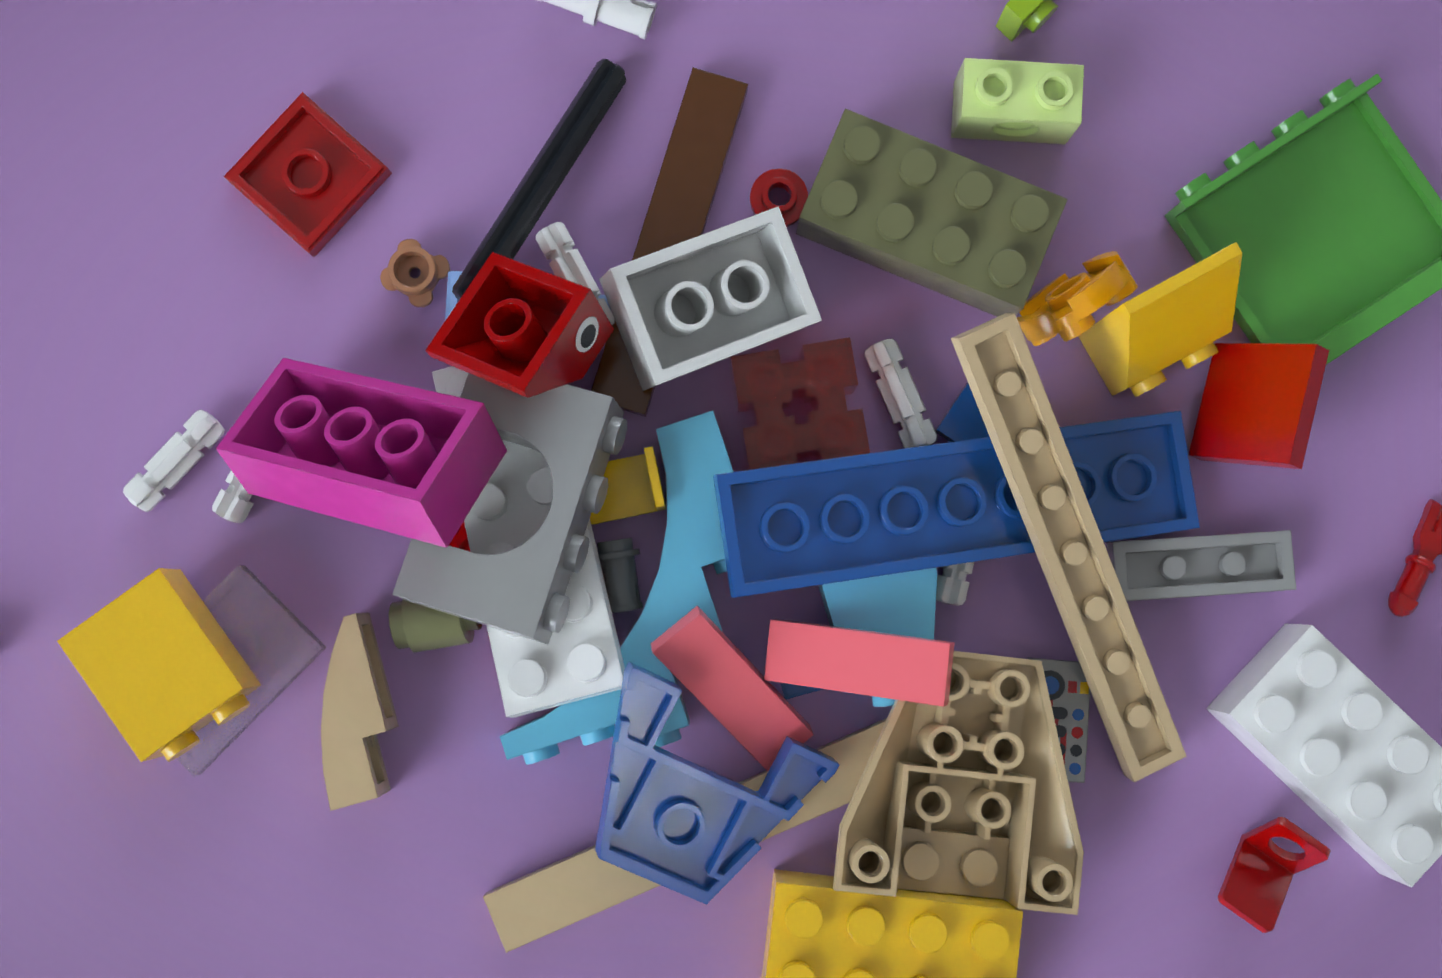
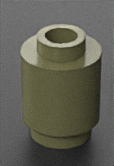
[389,599,482,653]

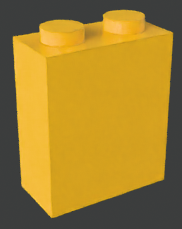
[57,568,261,762]

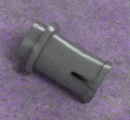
[597,538,643,613]

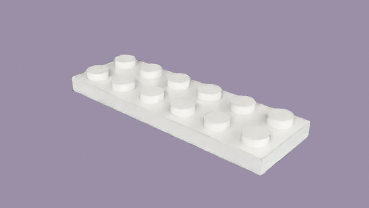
[432,366,625,718]

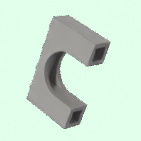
[392,373,627,644]

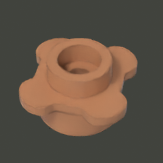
[380,239,450,308]

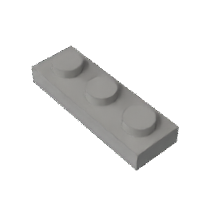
[1107,530,1296,601]

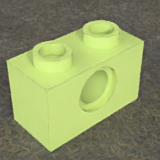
[951,58,1084,144]

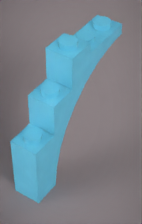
[500,410,734,765]

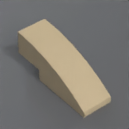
[321,613,399,811]

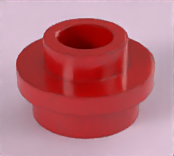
[750,168,808,227]

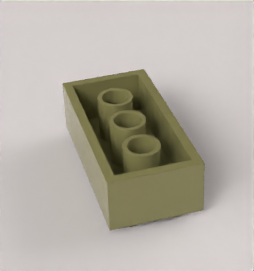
[796,108,1068,317]

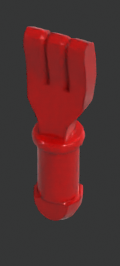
[1388,499,1442,617]

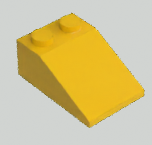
[1078,242,1243,397]

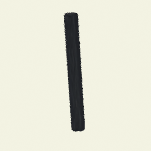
[452,59,626,300]

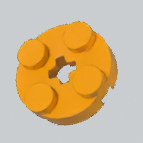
[1017,251,1138,346]

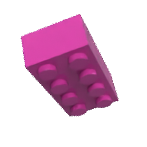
[216,358,507,548]

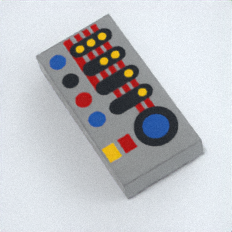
[1028,658,1090,783]

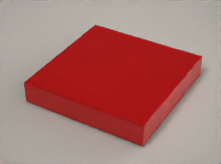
[224,92,392,257]
[1189,343,1329,469]

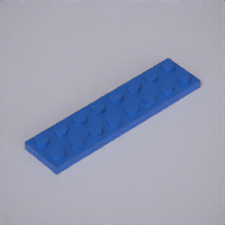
[713,411,1200,598]

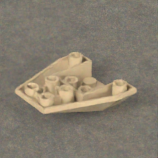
[833,651,1084,915]

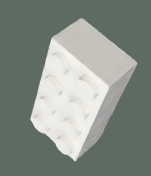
[1206,624,1442,887]

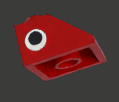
[425,252,614,398]

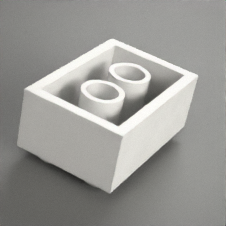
[599,206,822,391]

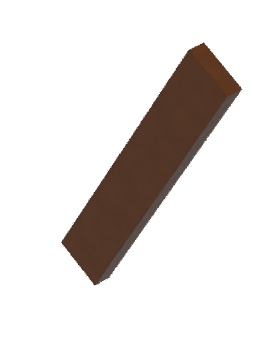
[591,67,748,417]

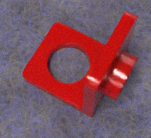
[1218,817,1331,933]

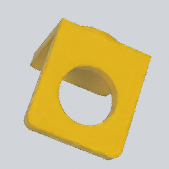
[590,446,667,525]

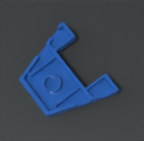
[595,662,840,905]

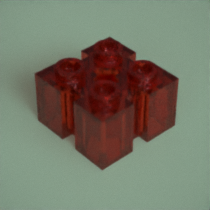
[730,337,870,470]

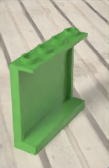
[1164,74,1442,365]

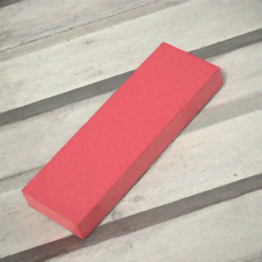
[650,605,814,771]
[764,619,955,707]

